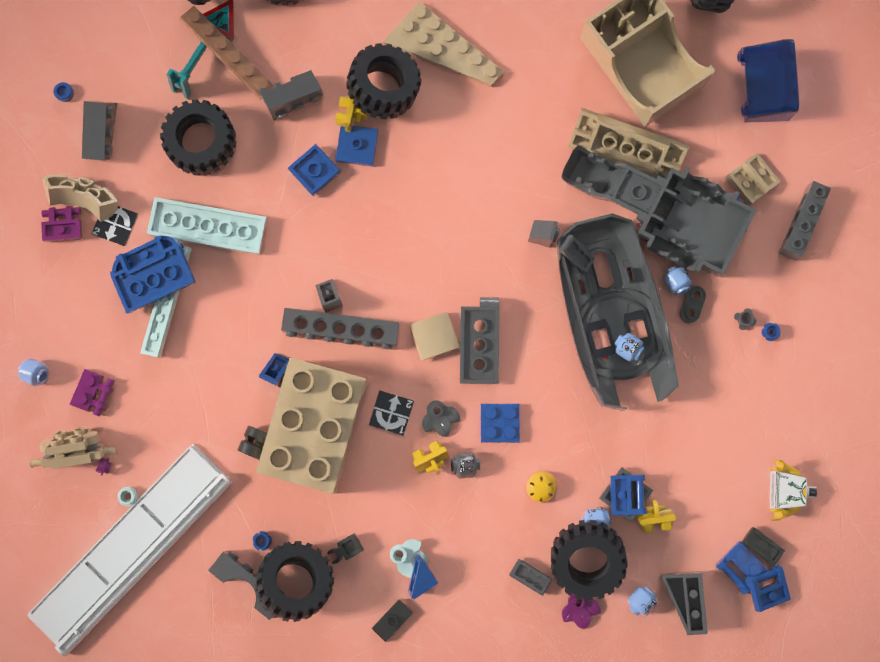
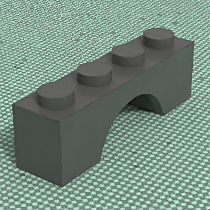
[208,550,285,620]

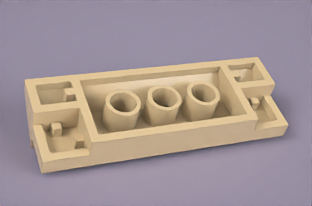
[568,108,689,178]

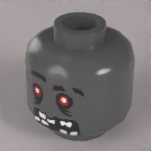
[451,452,480,479]

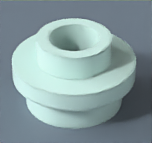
[118,487,138,506]

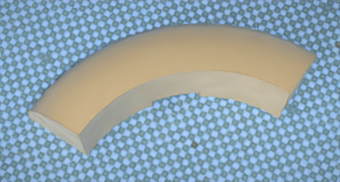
[42,175,118,222]

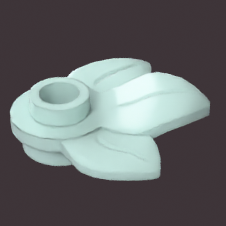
[390,539,428,578]

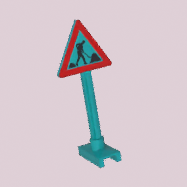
[166,0,234,99]

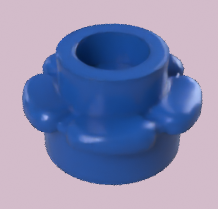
[761,323,780,341]
[253,531,272,551]

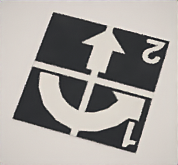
[91,206,138,246]
[369,390,414,436]

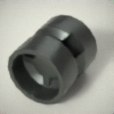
[237,425,267,460]

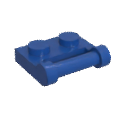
[610,475,647,515]
[715,541,768,595]
[745,565,791,612]

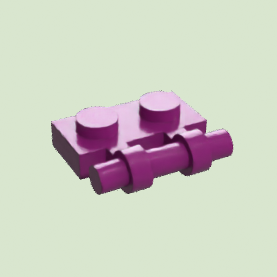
[41,206,82,242]
[69,369,115,417]

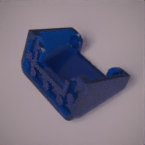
[737,39,799,123]

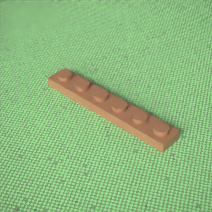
[180,6,274,100]

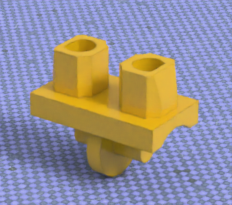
[335,96,368,132]
[412,440,449,475]
[637,500,676,534]

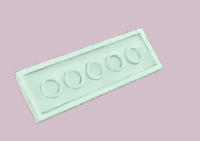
[147,197,267,255]

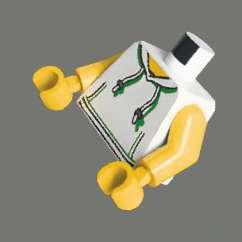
[770,459,817,521]

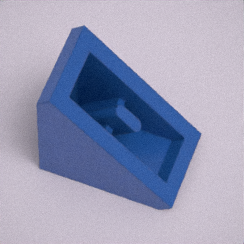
[259,353,289,387]
[408,554,438,599]

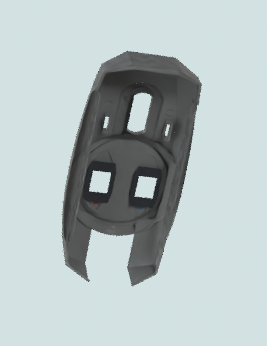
[556,213,679,411]

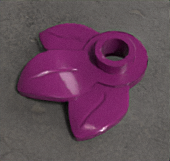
[562,593,601,629]

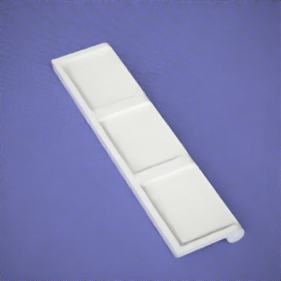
[27,444,233,657]

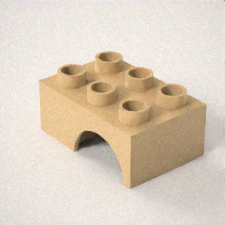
[580,0,715,127]
[256,357,368,494]

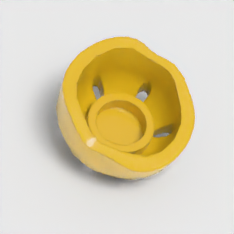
[526,471,557,503]

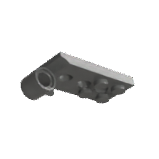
[460,297,500,384]

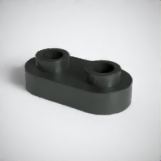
[680,286,706,324]

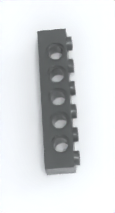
[281,308,399,350]

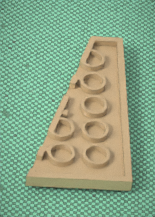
[383,1,504,87]

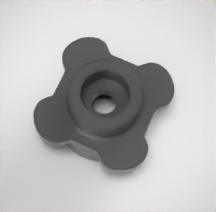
[734,308,757,330]

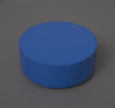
[53,82,74,102]

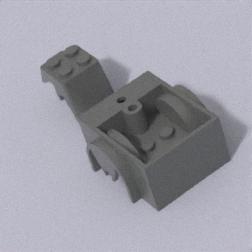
[561,146,756,277]

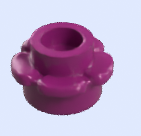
[96,457,112,476]

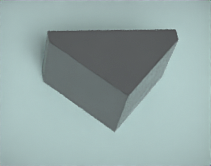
[315,279,343,313]

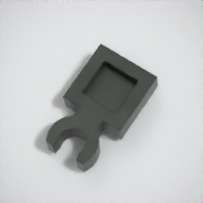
[327,533,364,564]

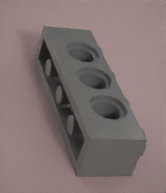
[779,181,831,261]

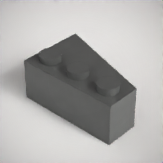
[259,70,323,120]
[82,100,117,161]
[661,571,708,635]

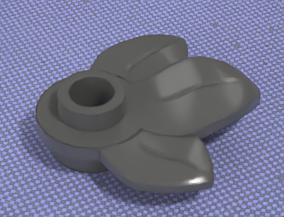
[422,400,460,437]

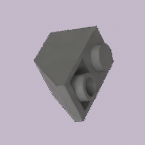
[528,220,560,248]

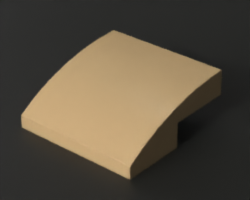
[725,153,781,206]
[409,312,460,361]

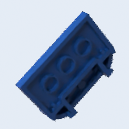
[110,235,196,314]

